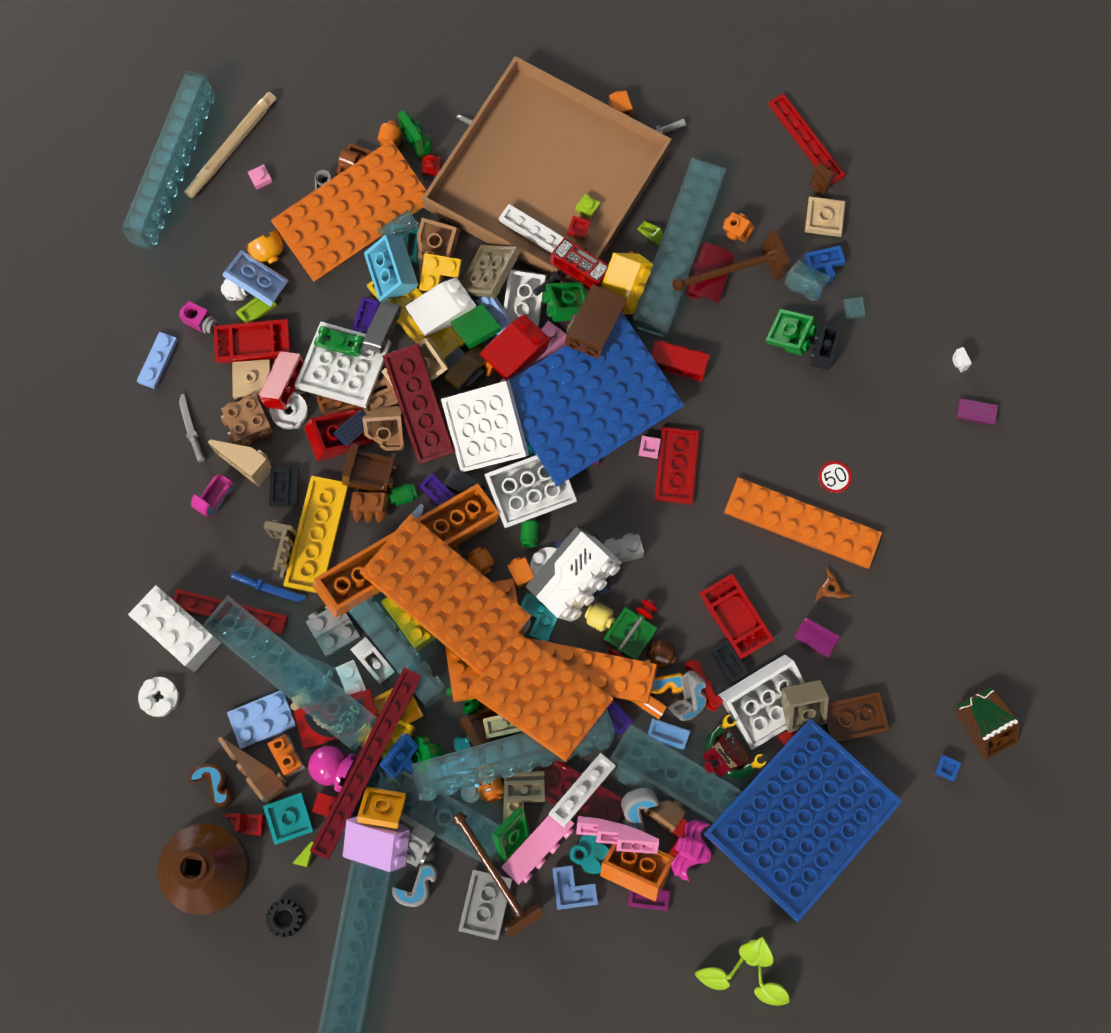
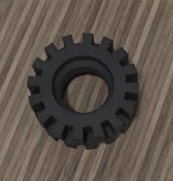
[265,899,305,937]

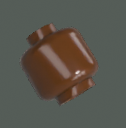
[646,639,677,668]

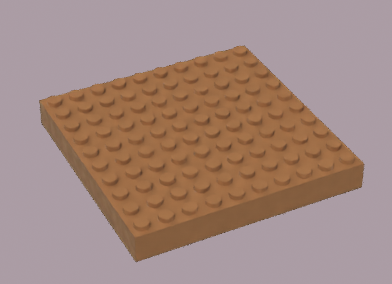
[422,56,672,283]

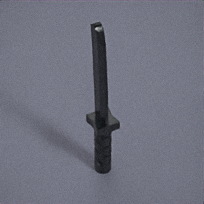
[533,248,588,296]

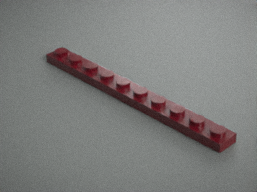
[310,667,423,860]

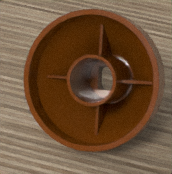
[158,824,249,915]

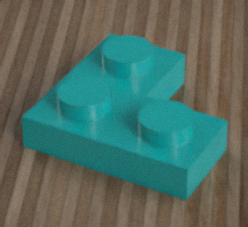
[521,593,558,642]

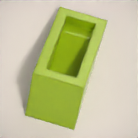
[637,221,665,245]
[293,841,314,867]

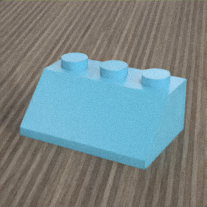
[364,234,418,302]

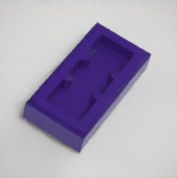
[352,297,380,334]
[419,473,455,506]
[601,700,634,736]

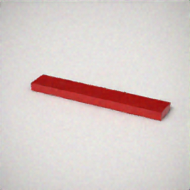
[768,93,846,186]
[173,589,288,636]

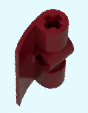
[685,243,735,304]

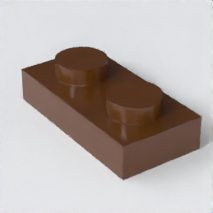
[810,163,834,196]

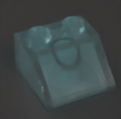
[784,260,831,301]

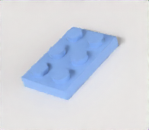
[222,250,289,306]
[227,690,297,750]

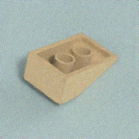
[208,439,272,487]

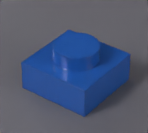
[934,755,961,782]

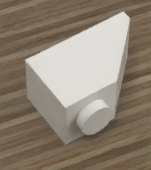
[350,637,395,684]

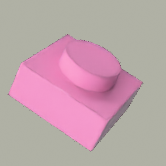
[248,165,272,190]
[638,436,661,459]

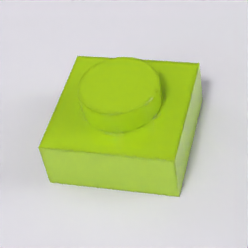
[575,194,600,219]

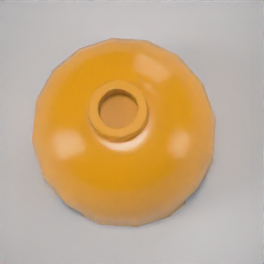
[245,230,284,264]

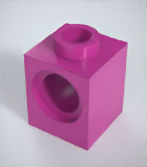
[179,301,211,332]

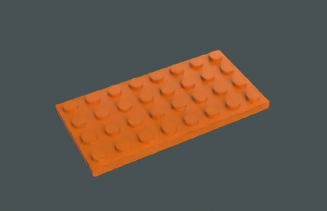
[271,139,426,282]
[359,514,531,675]

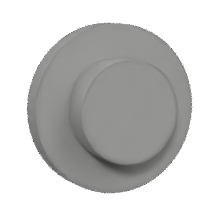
[202,316,219,335]
[461,782,480,803]

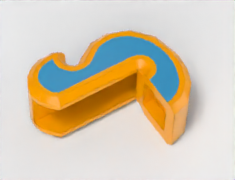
[644,659,683,696]

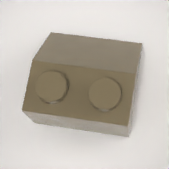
[781,680,829,732]

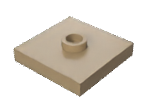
[805,196,845,237]
[232,360,271,399]

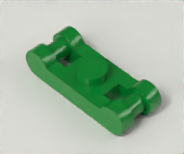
[314,326,364,357]

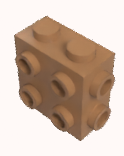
[220,394,273,446]

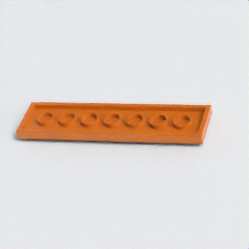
[724,477,882,569]
[525,637,658,704]

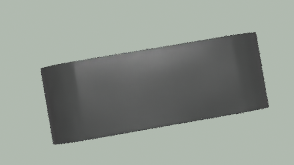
[363,300,401,354]

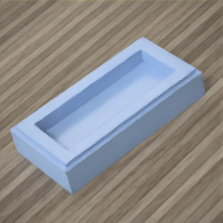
[646,718,690,750]

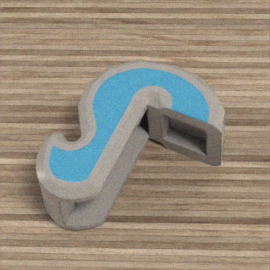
[669,671,707,721]
[621,788,659,832]
[392,863,438,907]

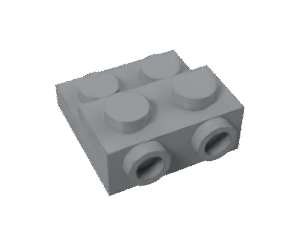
[306,606,361,657]
[399,813,435,867]

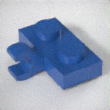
[804,246,846,283]
[379,733,419,779]

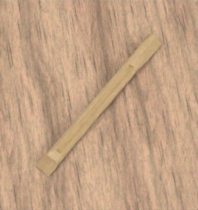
[184,92,276,198]

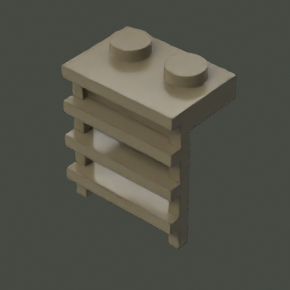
[264,519,297,578]

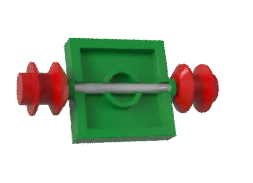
[603,599,658,660]

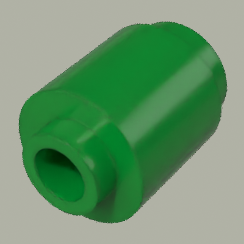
[388,483,418,507]
[520,518,540,547]

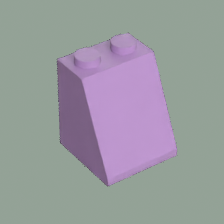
[343,816,410,872]

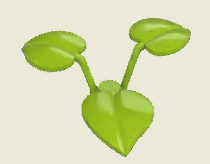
[695,937,790,1006]

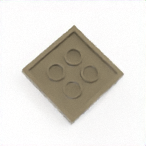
[460,245,521,298]

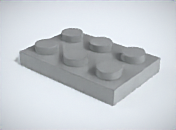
[458,870,512,940]

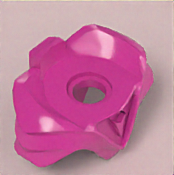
[671,819,712,882]

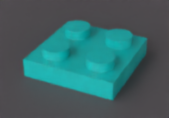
[263,793,314,845]

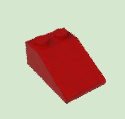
[480,314,551,380]
[304,407,374,461]

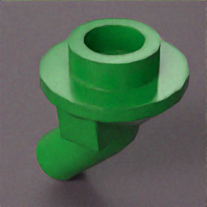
[463,699,483,716]

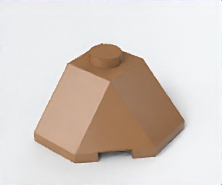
[362,406,405,451]
[640,800,686,833]

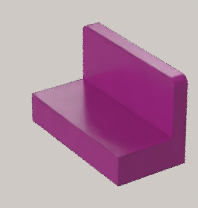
[794,618,840,658]

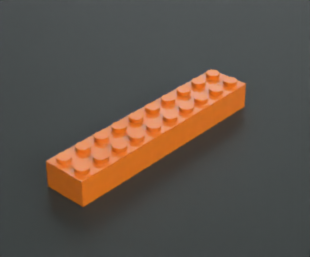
[313,483,500,619]

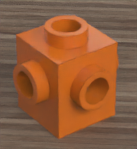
[722,212,755,243]

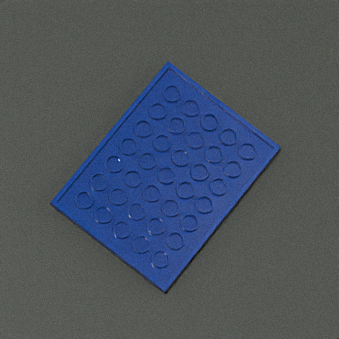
[509,312,684,487]
[704,718,903,922]

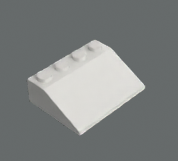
[485,455,577,528]
[719,655,805,750]

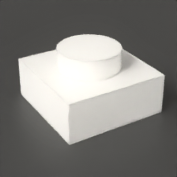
[953,347,972,372]

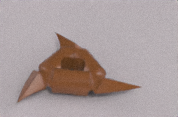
[815,568,853,603]

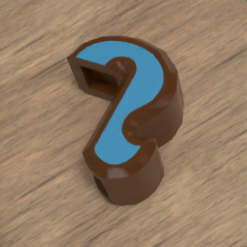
[188,764,233,808]

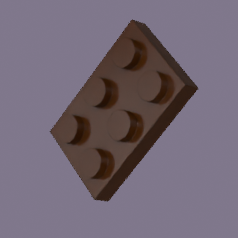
[826,692,890,743]

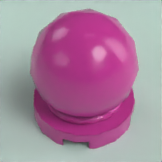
[308,746,358,792]

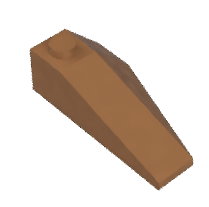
[417,218,461,294]
[218,737,287,803]

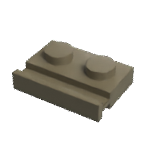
[504,771,545,803]

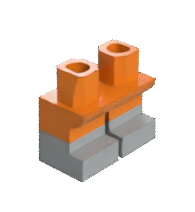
[267,734,306,778]

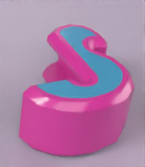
[191,474,234,517]

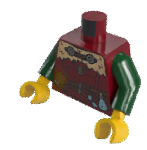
[703,714,767,779]

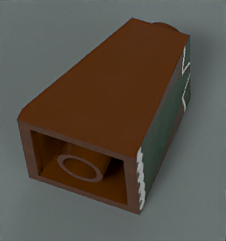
[957,687,1020,760]

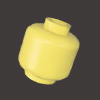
[585,603,615,632]

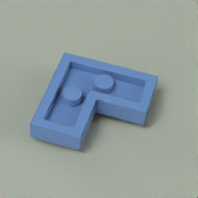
[552,866,598,910]

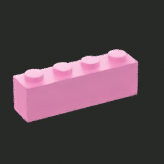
[501,815,574,885]

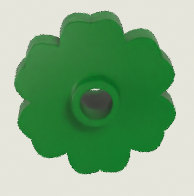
[410,735,443,777]

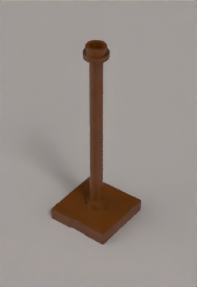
[672,230,790,292]
[452,812,545,938]

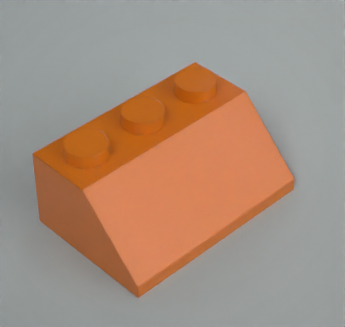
[600,844,675,902]

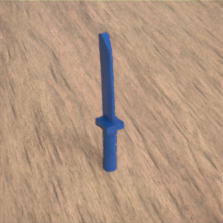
[231,571,306,602]

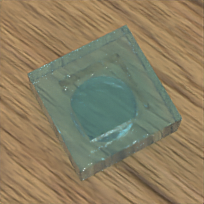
[843,297,866,319]

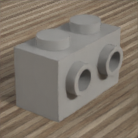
[603,533,644,563]

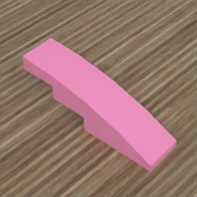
[576,816,659,854]

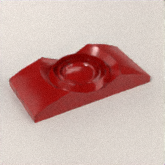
[213,319,290,363]
[699,574,774,660]

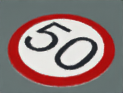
[819,461,852,493]

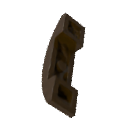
[445,337,494,390]

